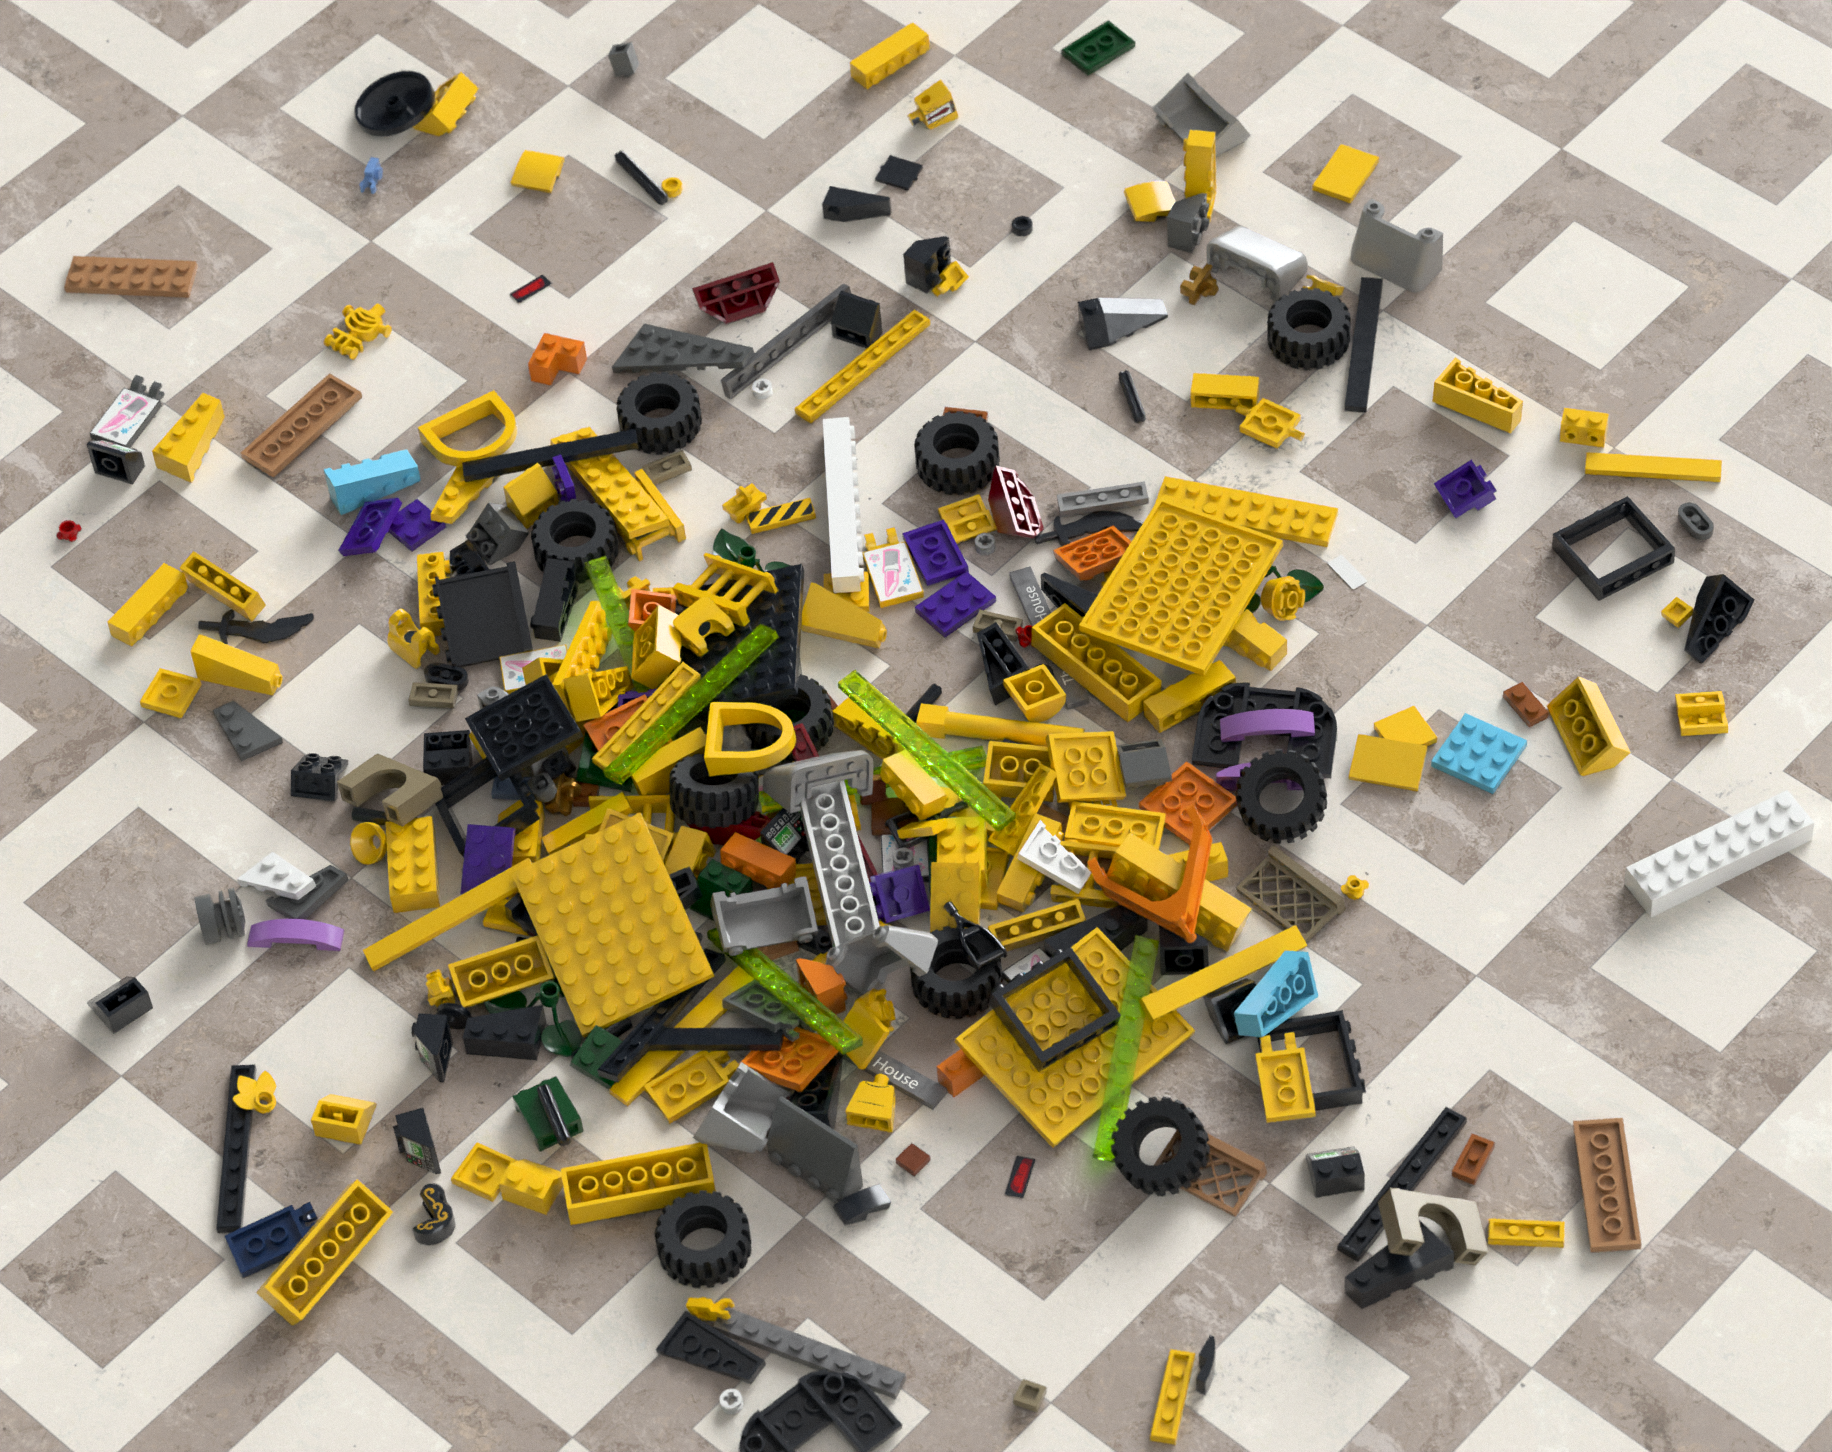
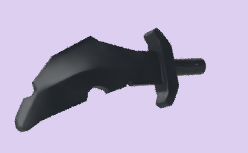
[1034,511,1144,546]
[198,609,314,644]

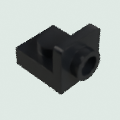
[543,750,577,780]

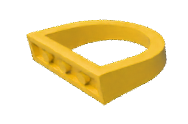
[418,390,517,467]
[704,702,796,776]

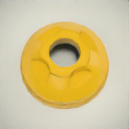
[350,822,387,865]

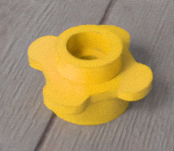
[1341,875,1369,900]

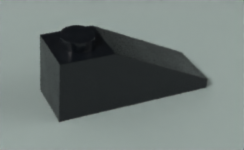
[822,186,892,222]

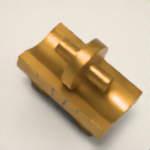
[1180,263,1219,306]
[545,773,581,816]

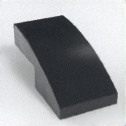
[833,1184,891,1225]
[1196,1335,1216,1396]

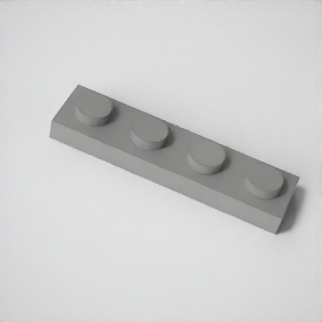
[1057,481,1149,517]

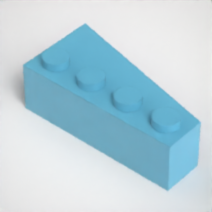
[324,449,421,515]
[1234,950,1318,1037]

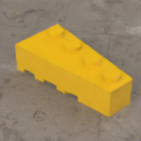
[1183,130,1217,223]
[1432,357,1523,433]
[152,393,225,483]
[563,666,634,722]
[664,826,717,880]

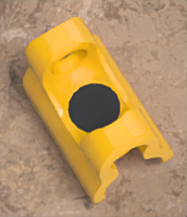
[672,597,735,657]
[387,609,440,669]

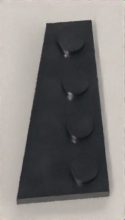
[655,1310,766,1384]

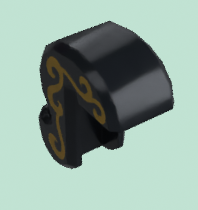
[413,1183,456,1245]

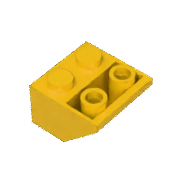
[503,463,559,529]
[311,1094,377,1145]

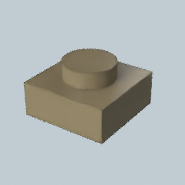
[1013,1379,1047,1412]

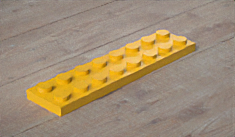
[550,426,669,539]
[1155,476,1338,547]

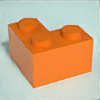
[528,333,587,385]

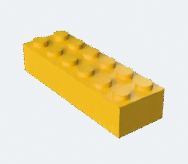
[1031,603,1162,723]
[1107,833,1252,952]
[561,1142,716,1225]
[256,1179,393,1326]

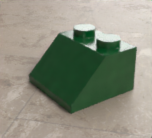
[689,859,753,921]

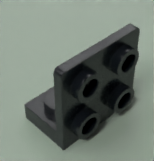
[291,753,348,801]

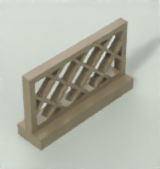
[1236,845,1346,944]

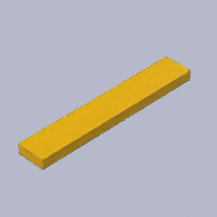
[1585,452,1722,482]
[592,662,701,775]

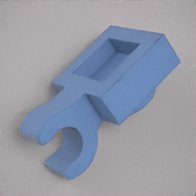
[360,157,383,194]

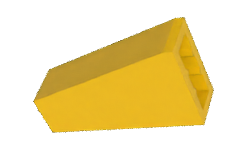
[801,582,887,649]
[190,634,283,696]
[627,727,707,796]

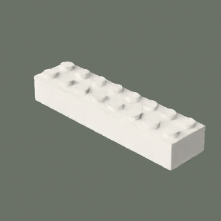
[799,780,880,947]
[1625,790,1814,917]

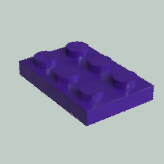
[338,497,403,556]
[902,519,969,586]
[915,571,996,638]
[460,824,516,899]

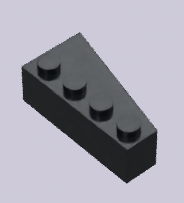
[1044,905,1148,957]
[1345,1220,1454,1309]

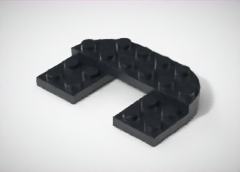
[1192,682,1338,779]
[739,1369,903,1452]

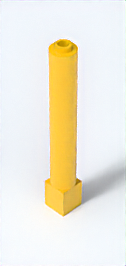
[916,703,1085,747]

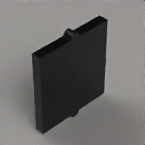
[875,155,923,191]

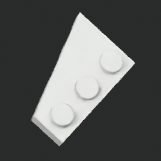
[1017,820,1091,894]
[237,852,316,900]

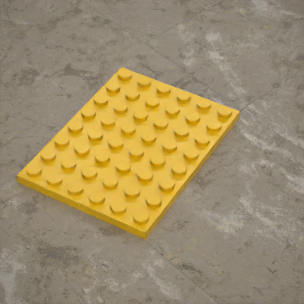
[1079,497,1283,676]
[511,813,715,1038]
[955,927,1195,1148]

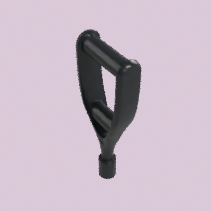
[885,799,969,849]
[944,901,1007,972]

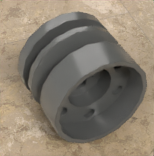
[194,888,246,945]

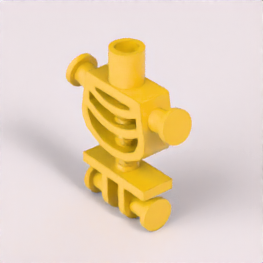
[324,303,392,360]

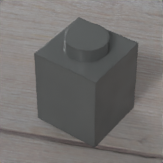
[608,42,640,77]

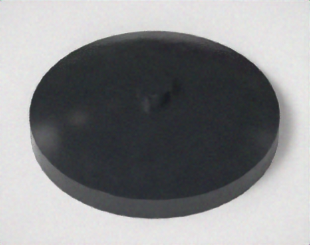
[354,71,435,137]

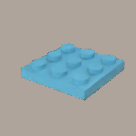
[1431,713,1527,794]

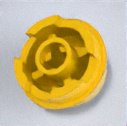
[1261,576,1305,621]
[854,988,896,1032]

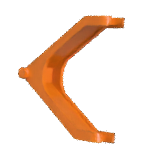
[1087,804,1213,943]

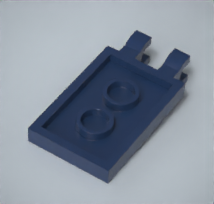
[224,1202,318,1278]

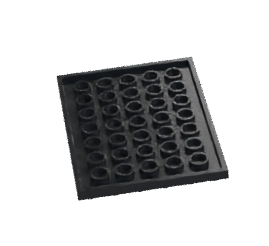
[665,564,805,723]

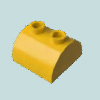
[1003,664,1066,723]

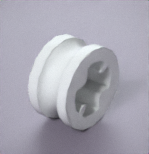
[752,379,773,400]
[719,1389,744,1415]

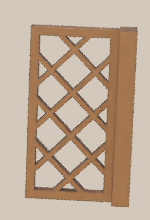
[1153,1130,1267,1217]

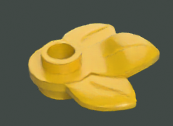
[233,1071,276,1113]

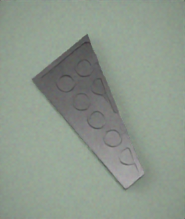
[612,324,755,373]

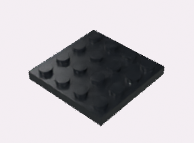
[465,674,583,781]

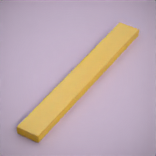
[795,309,931,424]
[363,858,532,971]
[1139,925,1308,1022]
[609,965,757,1107]

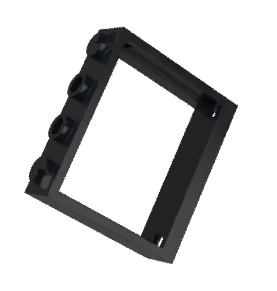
[1552,496,1675,601]
[435,757,540,858]
[989,947,1121,1072]
[1257,1010,1366,1111]

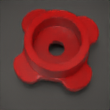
[56,520,82,542]
[1015,625,1034,648]

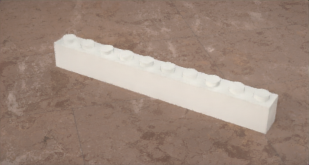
[823,417,864,593]

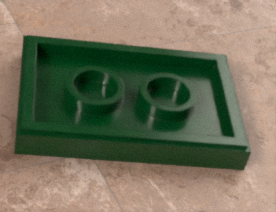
[1061,20,1135,76]

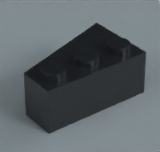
[977,622,1029,706]
[463,1005,546,1061]

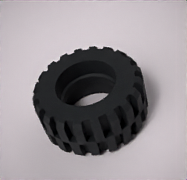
[1267,288,1351,370]
[616,372,702,455]
[914,411,1000,495]
[531,499,619,584]
[745,674,834,762]
[1235,749,1328,844]
[669,753,759,828]
[910,926,1003,1019]
[1111,1096,1210,1196]
[654,1190,752,1288]

